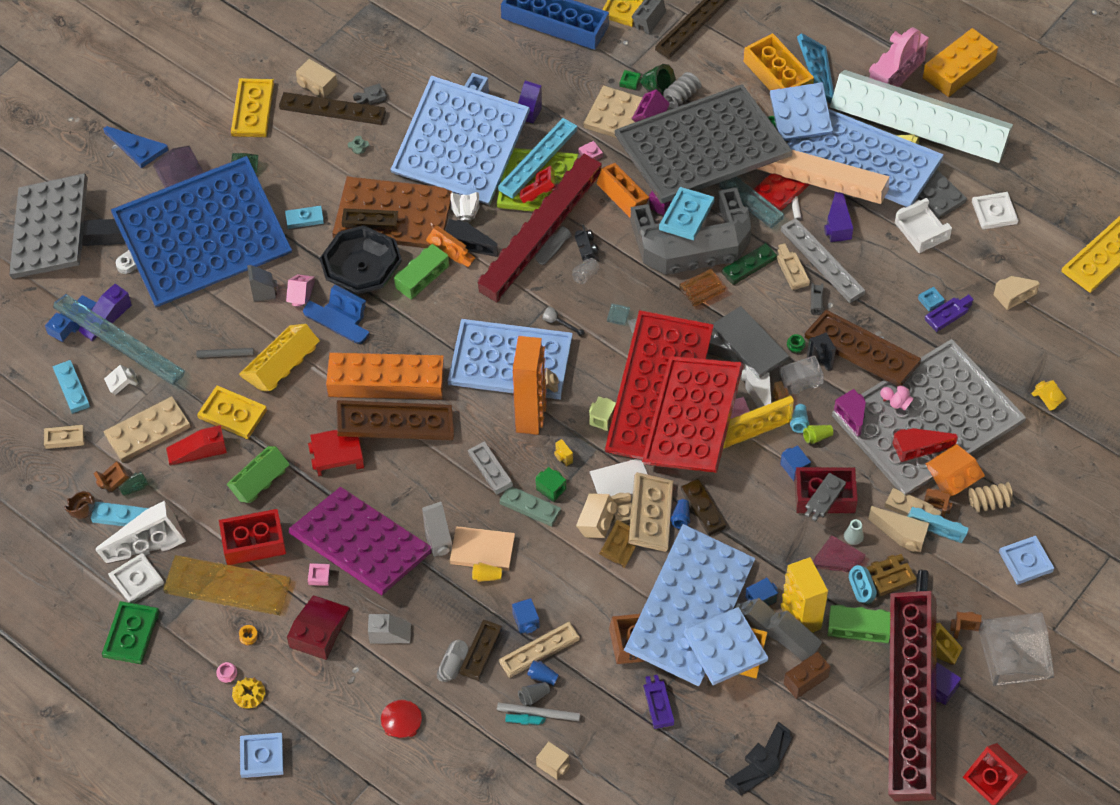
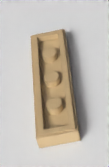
[499,622,580,678]

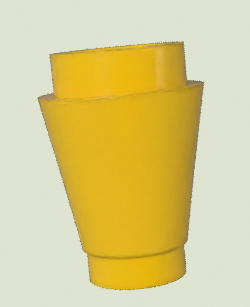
[472,562,502,582]

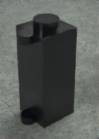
[82,219,126,246]

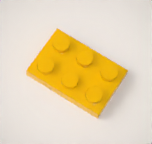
[197,386,267,439]

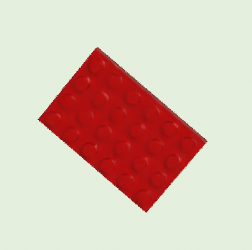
[642,356,744,473]

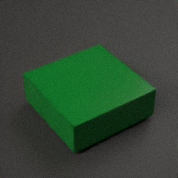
[619,70,641,90]

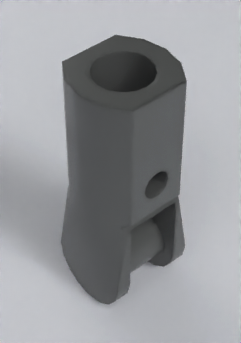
[810,283,824,315]

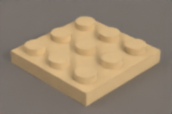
[584,85,643,138]

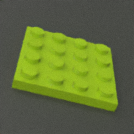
[497,148,578,211]

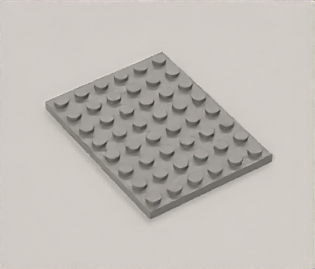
[832,339,1026,495]

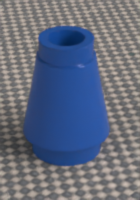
[671,499,690,529]
[527,660,559,686]

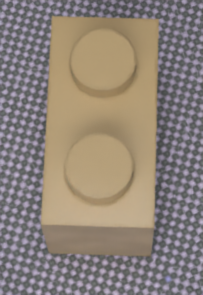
[296,59,338,98]
[576,494,618,538]

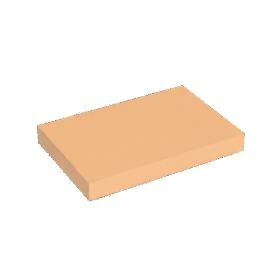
[450,526,515,571]

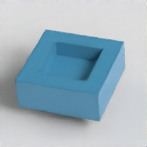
[918,287,945,312]

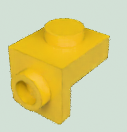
[1031,380,1066,410]

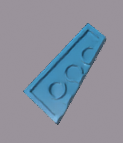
[797,33,834,103]

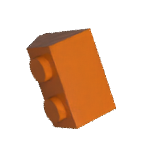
[925,444,985,496]

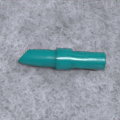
[505,714,546,725]

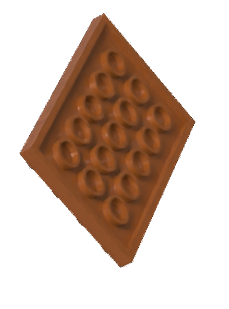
[332,176,452,248]

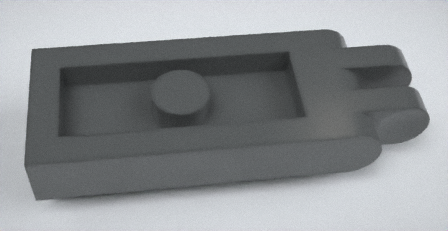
[805,473,846,522]

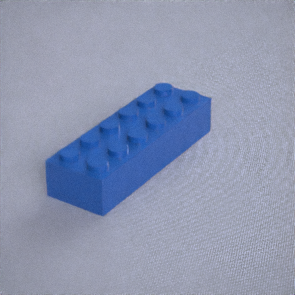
[501,0,609,50]

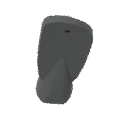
[535,226,572,265]

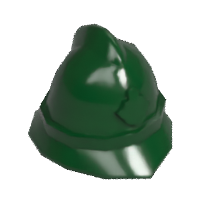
[639,64,676,95]

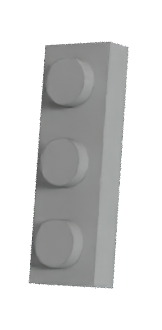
[468,441,513,495]

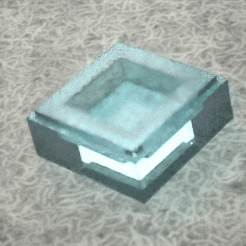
[607,304,630,326]

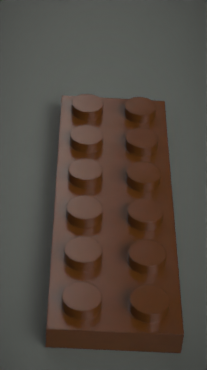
[805,310,921,386]
[336,400,454,441]

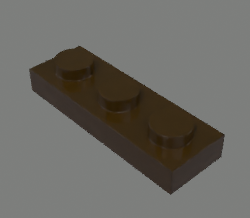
[342,208,399,230]
[681,479,726,536]
[460,619,502,681]

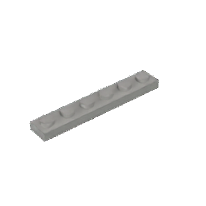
[781,218,865,303]

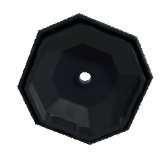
[319,225,402,294]

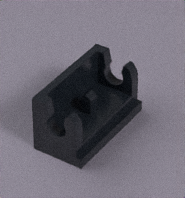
[806,332,836,373]

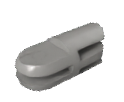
[437,640,468,682]

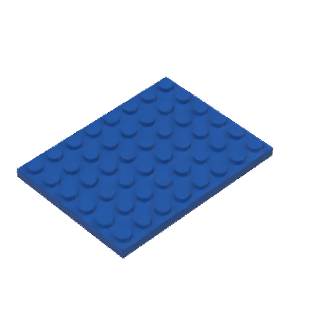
[111,156,292,308]

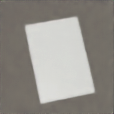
[589,459,648,496]

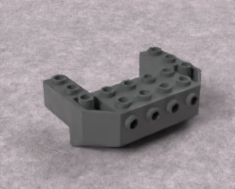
[630,188,751,275]

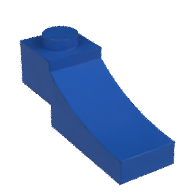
[45,295,97,342]

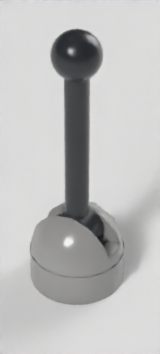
[542,306,585,337]

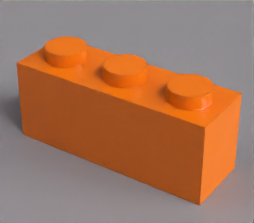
[596,163,649,217]

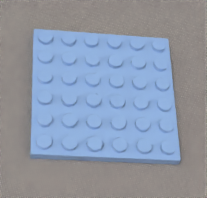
[391,76,530,206]

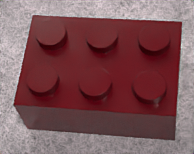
[794,467,858,513]

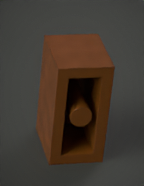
[784,652,831,699]

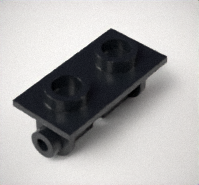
[575,224,600,263]

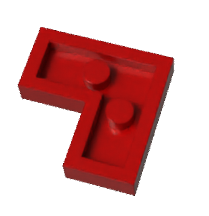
[520,166,555,203]

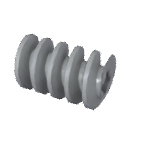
[663,72,702,109]

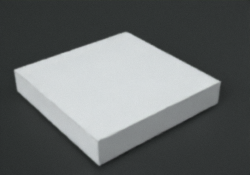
[972,192,1018,230]
[108,553,164,603]

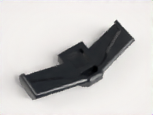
[725,722,794,796]

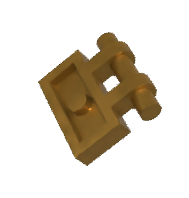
[866,554,917,596]

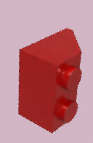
[963,743,1028,805]

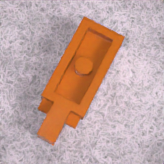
[426,226,475,267]

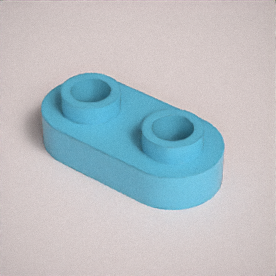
[849,565,876,604]

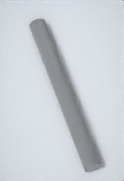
[497,702,580,722]

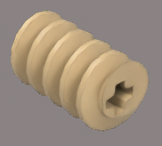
[968,482,1012,513]

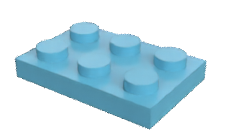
[659,187,714,240]

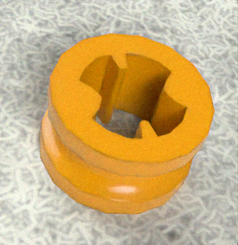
[239,625,258,645]

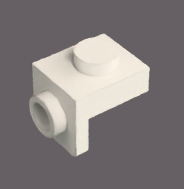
[104,365,138,395]

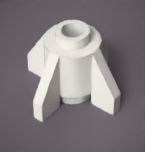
[451,192,479,223]

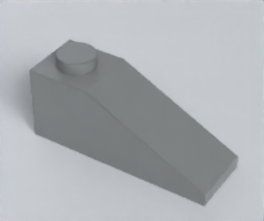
[422,502,452,557]

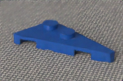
[103,126,169,168]

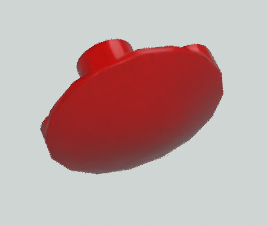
[381,700,422,738]

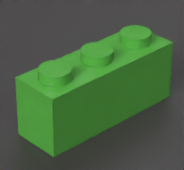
[394,244,449,300]
[227,446,290,503]
[827,605,890,643]

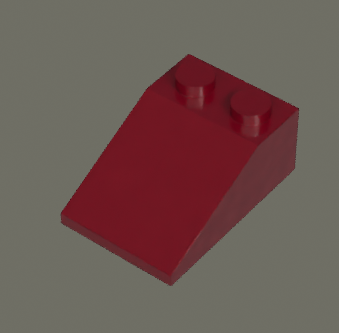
[287,595,350,660]

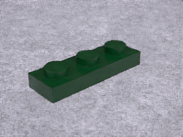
[722,243,777,285]

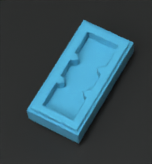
[285,206,324,229]

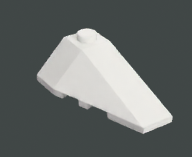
[96,501,186,563]

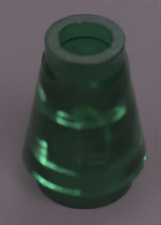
[118,471,149,496]

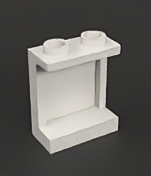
[895,198,952,253]

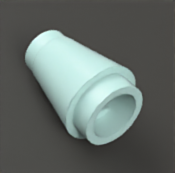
[844,519,864,545]

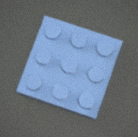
[770,82,833,141]
[684,607,768,685]

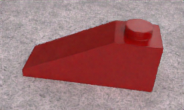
[166,425,227,466]
[892,428,958,462]

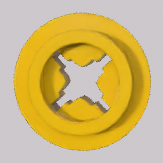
[232,677,265,708]

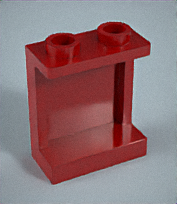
[308,430,364,476]

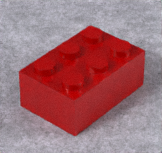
[219,509,286,566]

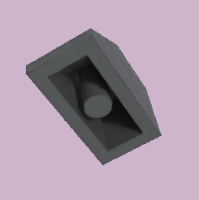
[247,265,278,302]

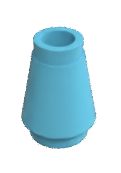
[790,404,809,433]

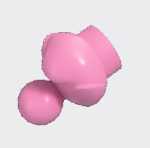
[880,386,914,411]

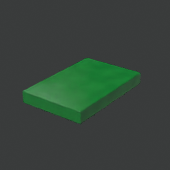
[102,601,160,665]

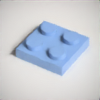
[999,536,1054,585]
[240,733,284,778]

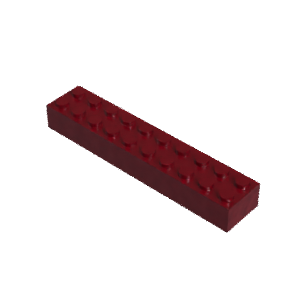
[888,591,937,802]

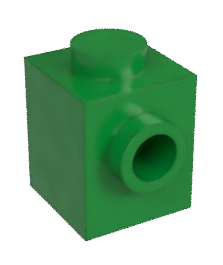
[535,467,567,502]

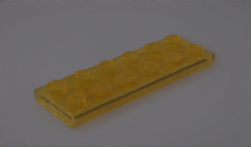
[163,555,291,616]

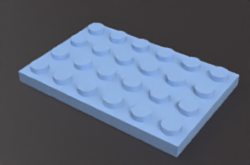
[448,319,573,399]

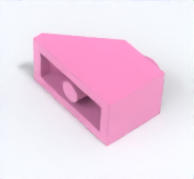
[286,274,315,306]

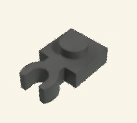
[353,83,386,105]

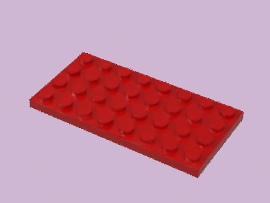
[605,310,714,460]

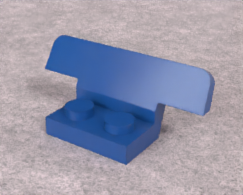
[303,285,369,344]

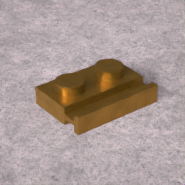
[599,520,636,568]

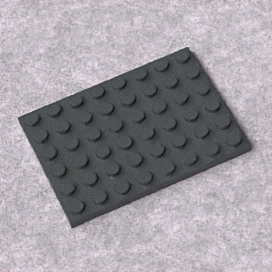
[614,84,792,204]

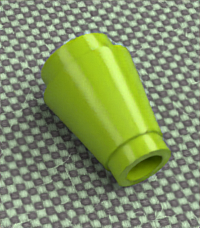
[803,425,834,444]

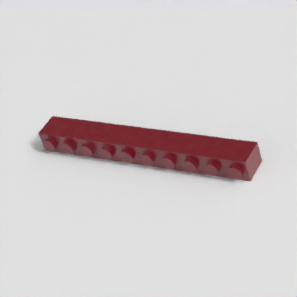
[477,153,602,303]

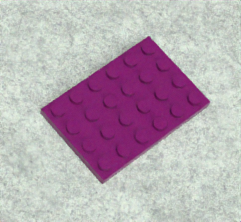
[289,487,432,596]

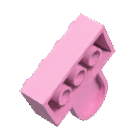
[869,27,929,87]

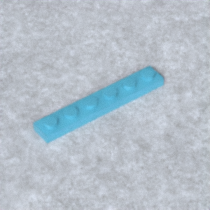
[498,118,577,199]

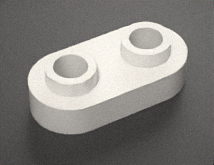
[116,250,137,274]

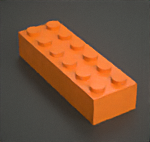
[513,336,547,435]
[326,353,445,400]

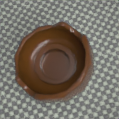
[64,491,96,519]

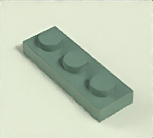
[500,487,561,527]

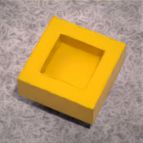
[555,439,573,467]

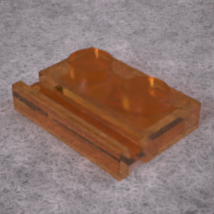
[679,269,725,307]

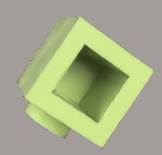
[589,397,616,431]

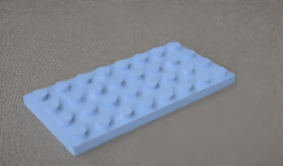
[787,109,943,207]
[624,524,755,686]

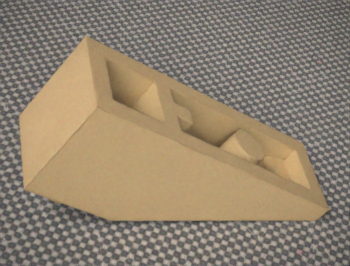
[868,506,929,553]

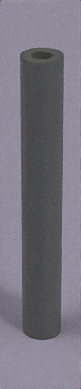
[196,348,254,358]

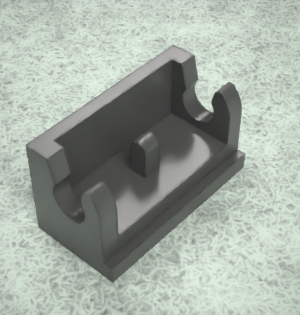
[632,0,666,34]

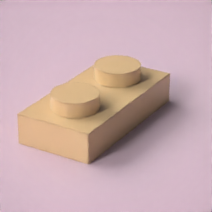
[44,425,84,449]

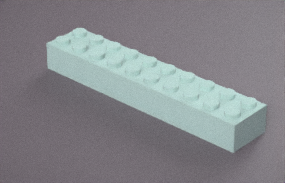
[830,70,1013,163]

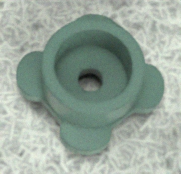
[348,136,369,154]

